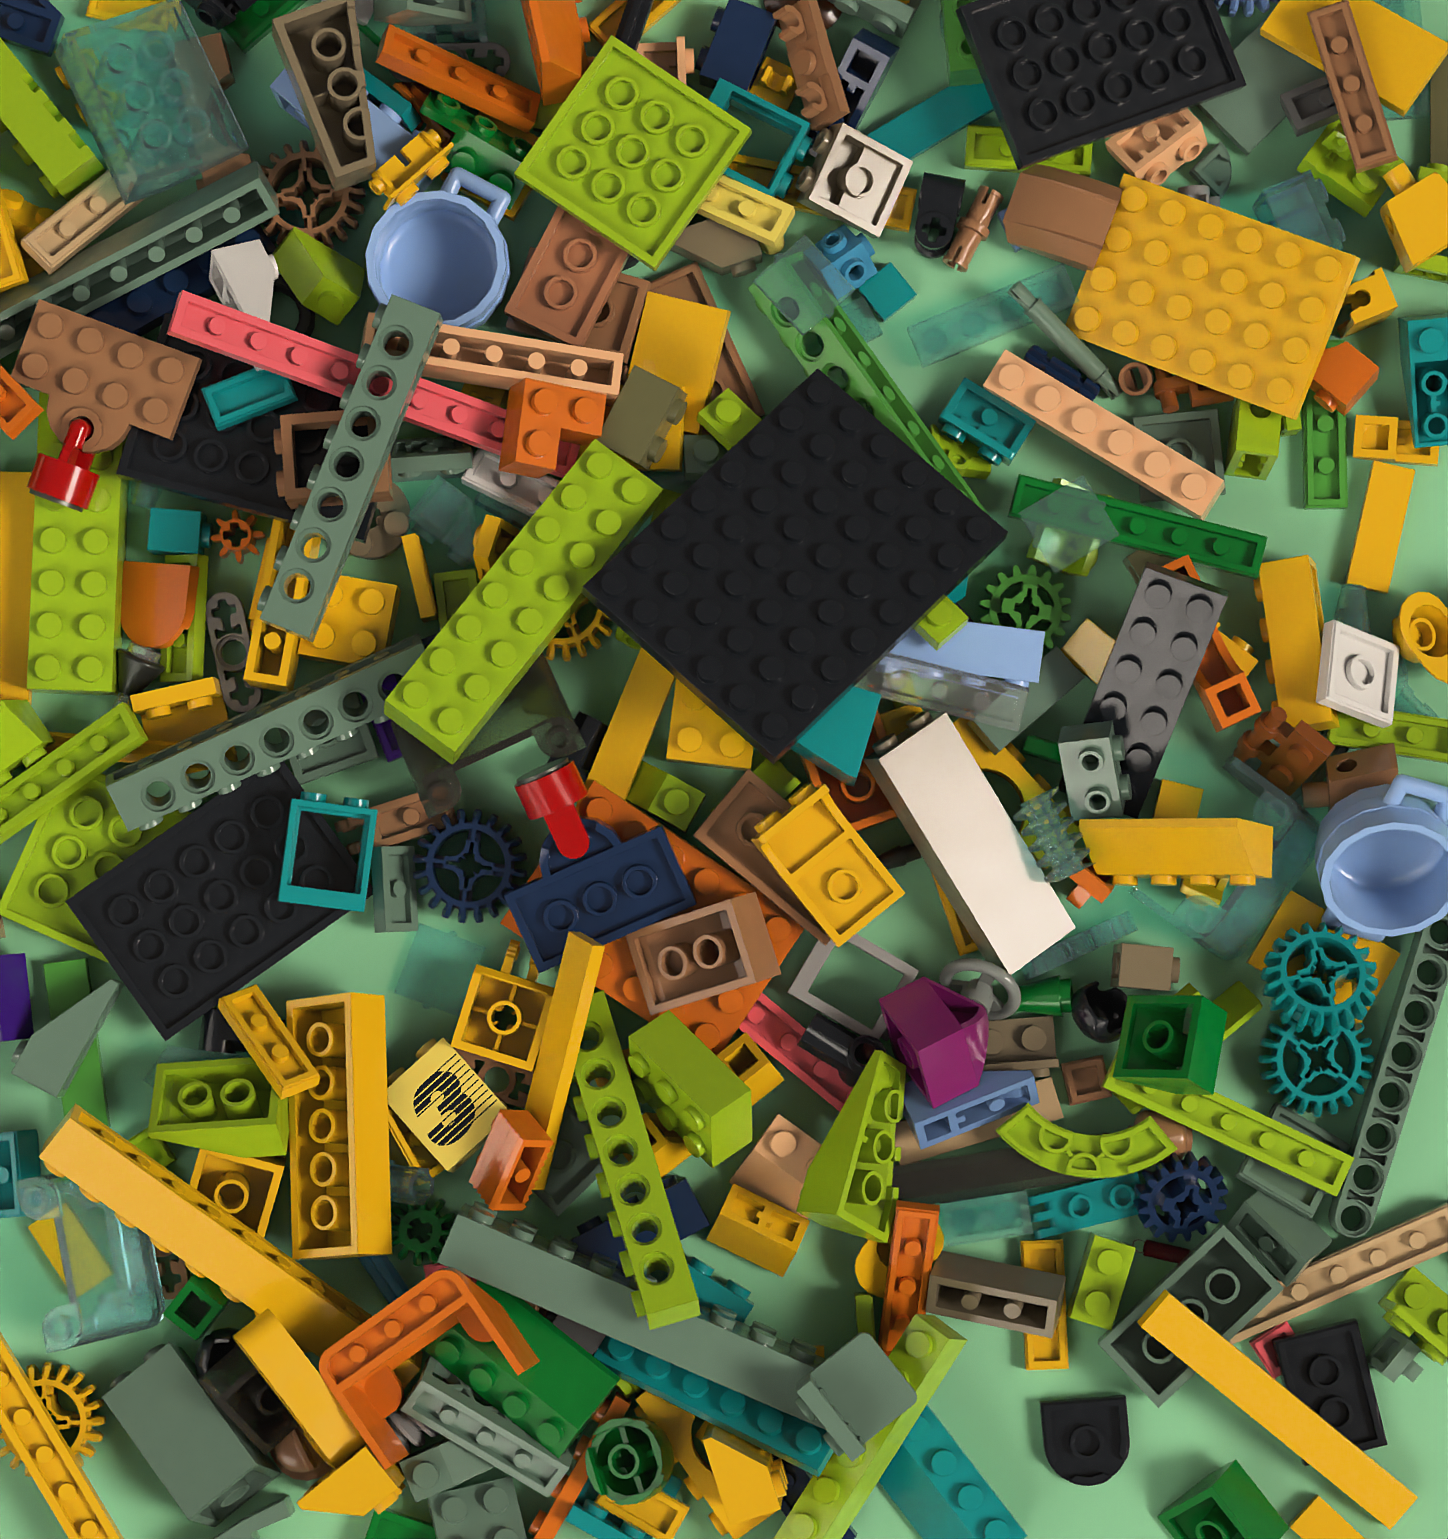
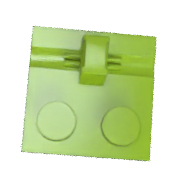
[1296,120,1405,218]

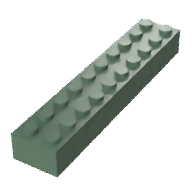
[437,1201,826,1430]

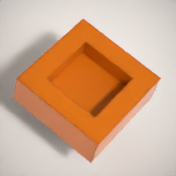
[1066,855,1115,909]

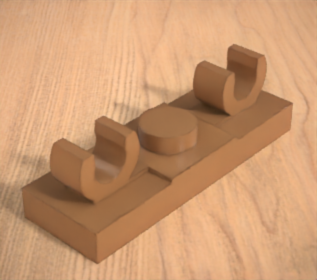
[772,0,850,131]

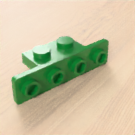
[419,91,533,210]

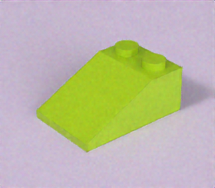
[147,1057,289,1158]

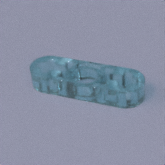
[1020,910,1138,981]

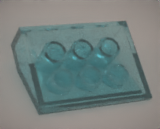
[55,0,249,205]

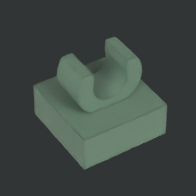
[1366,1327,1424,1383]

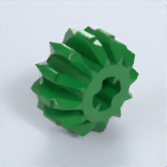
[391,1193,456,1266]

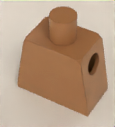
[1301,743,1398,812]

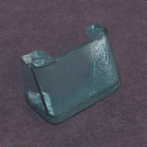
[15,1173,165,1353]

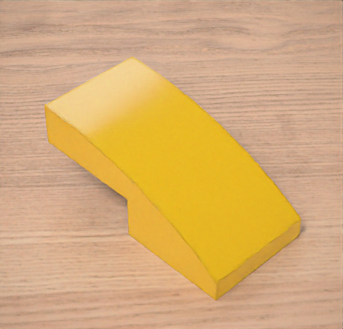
[1353,415,1439,467]

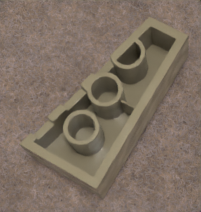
[272,0,376,191]

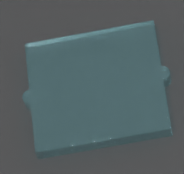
[753,235,855,336]
[1018,475,1119,574]
[394,923,486,1017]

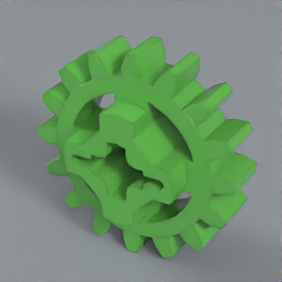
[979,565,1071,650]

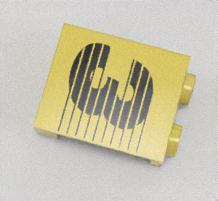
[387,1037,511,1173]

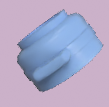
[365,167,511,329]
[1315,774,1448,942]

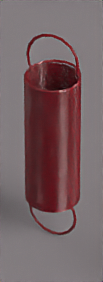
[1132,1239,1191,1264]

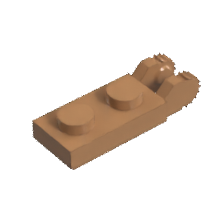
[334,784,459,857]

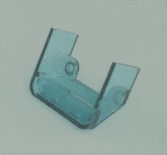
[1129,756,1320,960]

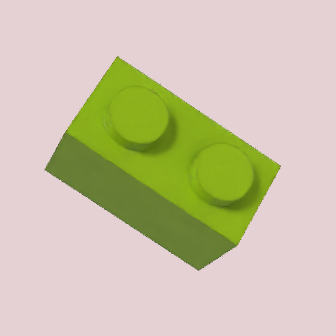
[1066,1232,1136,1330]

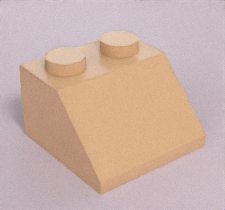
[729,1113,822,1219]

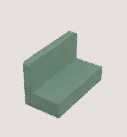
[1226,1191,1332,1287]

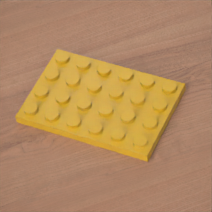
[1065,173,1360,420]

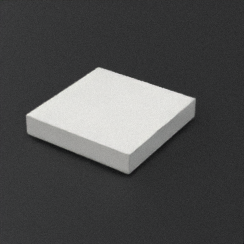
[1316,619,1400,728]

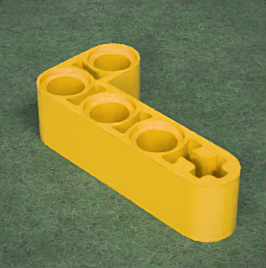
[232,1308,366,1469]

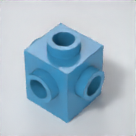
[803,224,878,301]

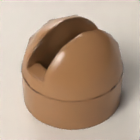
[1118,362,1154,396]

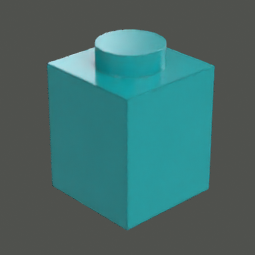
[147,508,213,556]

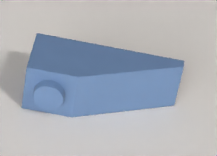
[903,1070,1040,1150]

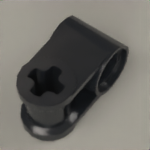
[914,172,966,258]

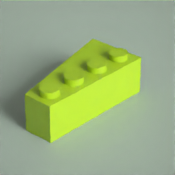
[0,38,106,202]

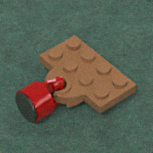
[11,299,202,512]

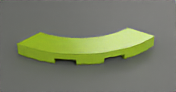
[995,1103,1178,1179]

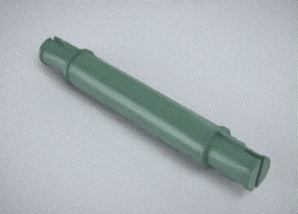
[1007,280,1123,400]

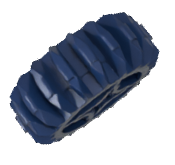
[413,809,528,923]

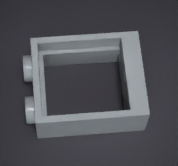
[787,934,919,1041]

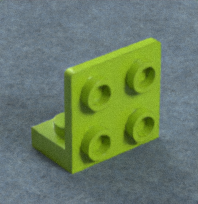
[1377,1266,1448,1366]

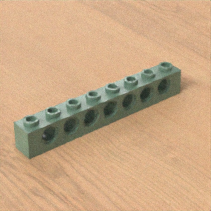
[257,294,443,642]
[106,633,426,832]

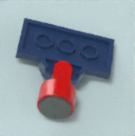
[504,757,697,973]

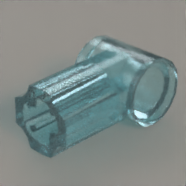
[389,1159,435,1205]

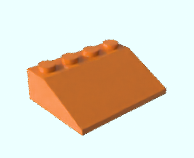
[521,0,595,106]

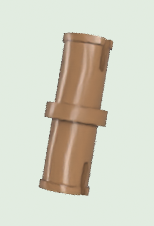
[942,185,1004,272]

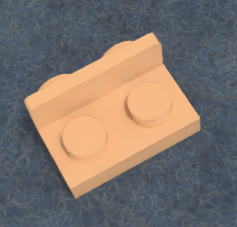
[1105,109,1208,185]

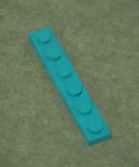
[594,1335,834,1477]

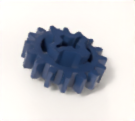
[1133,1151,1228,1243]

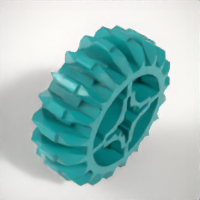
[1261,921,1379,1037]
[1258,1002,1375,1117]

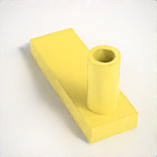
[697,175,796,255]

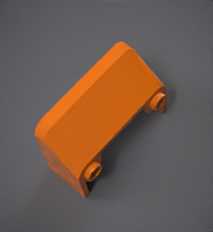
[319,1268,540,1470]

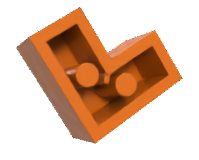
[499,378,607,479]

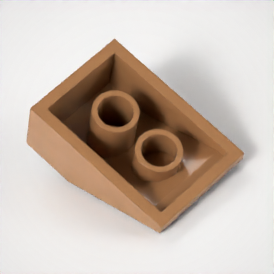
[625,892,781,1015]

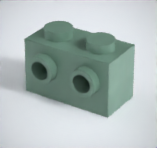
[1058,721,1132,822]

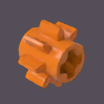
[210,509,265,564]

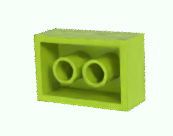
[628,1010,752,1168]

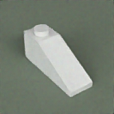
[209,239,279,371]

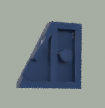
[0,0,65,57]

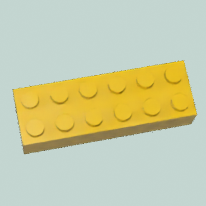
[286,992,392,1260]

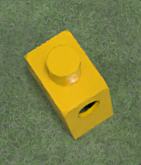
[1379,162,1448,273]

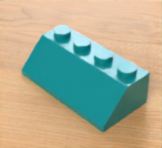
[879,1404,1027,1539]

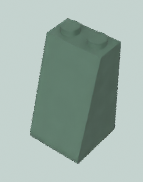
[102,1342,281,1527]

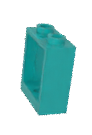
[708,78,814,199]
[277,791,378,912]

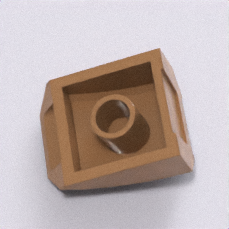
[1003,164,1123,272]

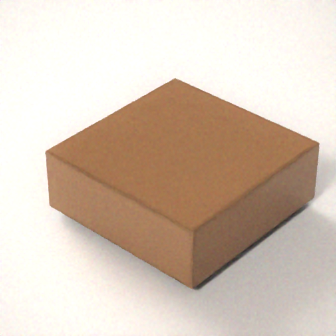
[1060,1055,1112,1106]

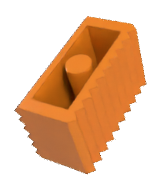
[469,1109,554,1211]

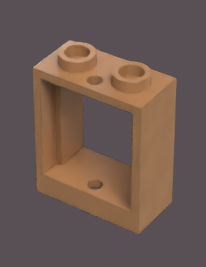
[274,410,394,509]

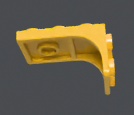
[750,783,905,948]

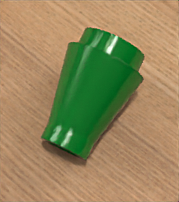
[1016,975,1073,1017]

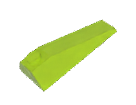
[796,1050,906,1243]

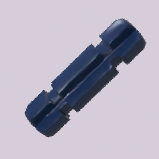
[1023,345,1101,401]

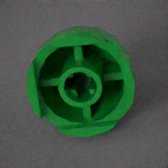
[585,1416,674,1505]

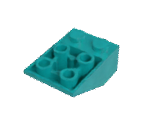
[1398,313,1448,448]

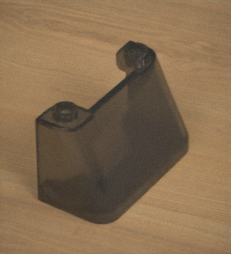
[390,653,586,819]

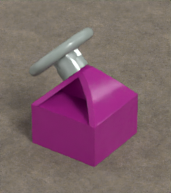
[879,958,1021,1109]

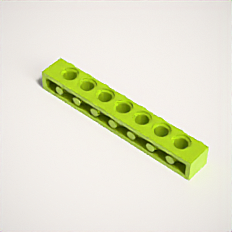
[571,990,701,1330]

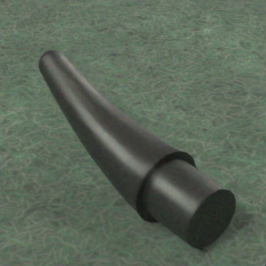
[877,843,921,870]

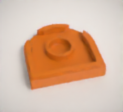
[121,561,200,649]

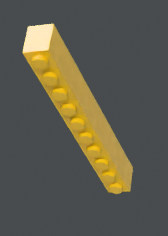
[39,1103,423,1389]

